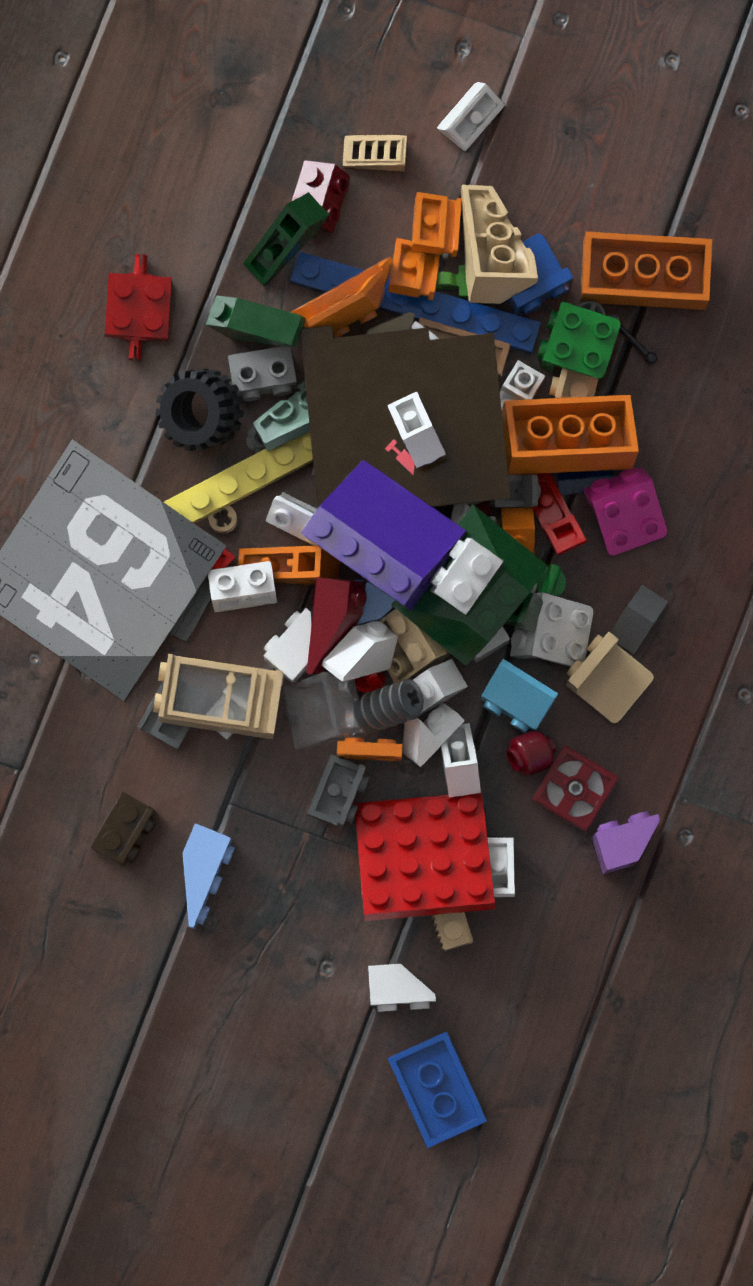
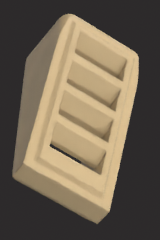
[343,135,407,172]

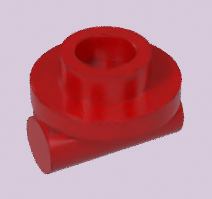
[353,672,385,693]

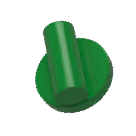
[536,564,566,597]

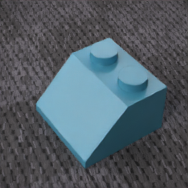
[481,659,558,733]

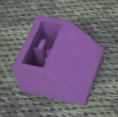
[592,811,660,875]

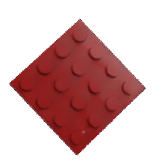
[354,792,495,921]

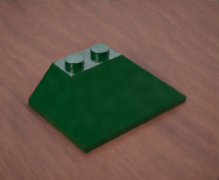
[391,504,548,666]

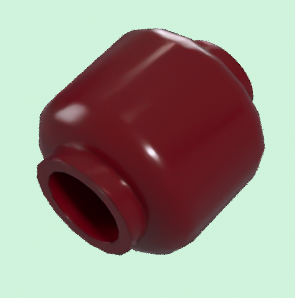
[506,729,556,776]

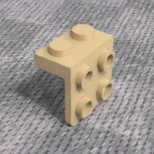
[566,632,654,723]

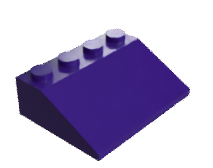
[301,460,467,611]

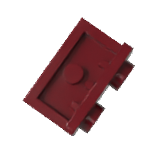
[292,160,350,233]

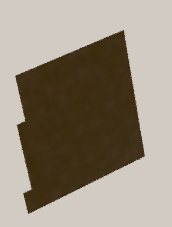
[301,326,510,508]

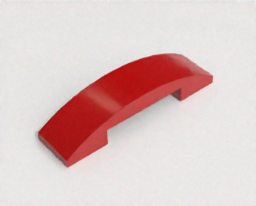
[518,473,587,556]

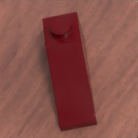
[307,577,367,674]

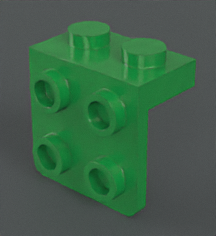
[537,301,621,379]

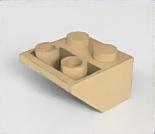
[378,609,451,683]

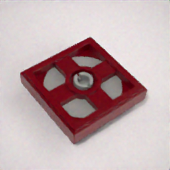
[531,744,620,833]

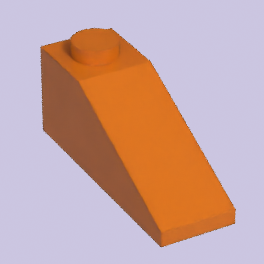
[238,546,340,585]

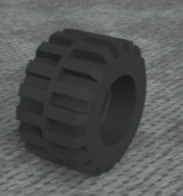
[156,368,244,451]

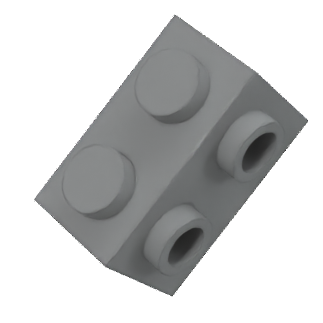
[228,346,297,402]

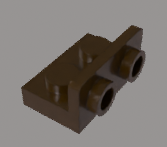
[90,792,158,867]

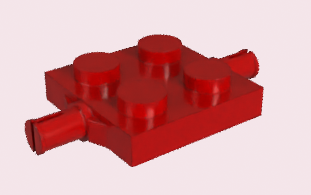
[105,254,172,361]

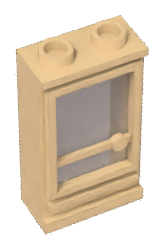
[153,654,283,739]

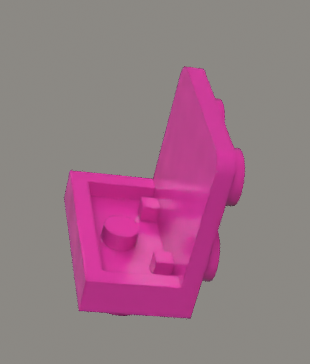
[583,467,667,556]

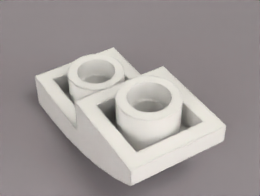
[500,360,545,410]

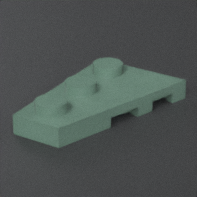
[253,380,310,452]

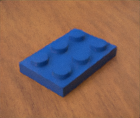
[387,1031,487,1148]

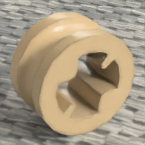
[208,505,237,534]

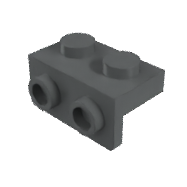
[307,754,370,829]

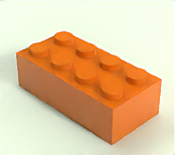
[580,231,712,310]
[502,395,639,475]

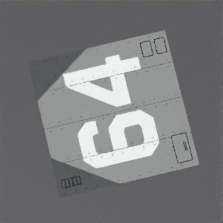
[0,439,226,701]

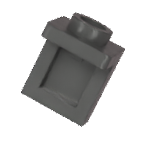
[489,474,541,508]

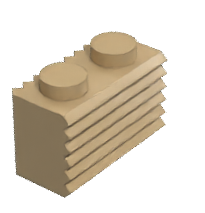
[431,912,473,952]

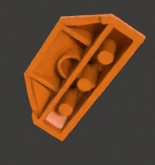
[291,256,393,338]

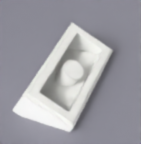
[437,82,505,151]

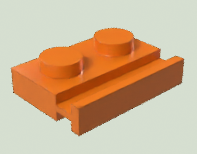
[411,192,462,257]
[388,238,440,301]
[337,738,402,762]

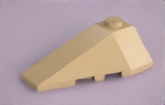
[461,185,538,304]

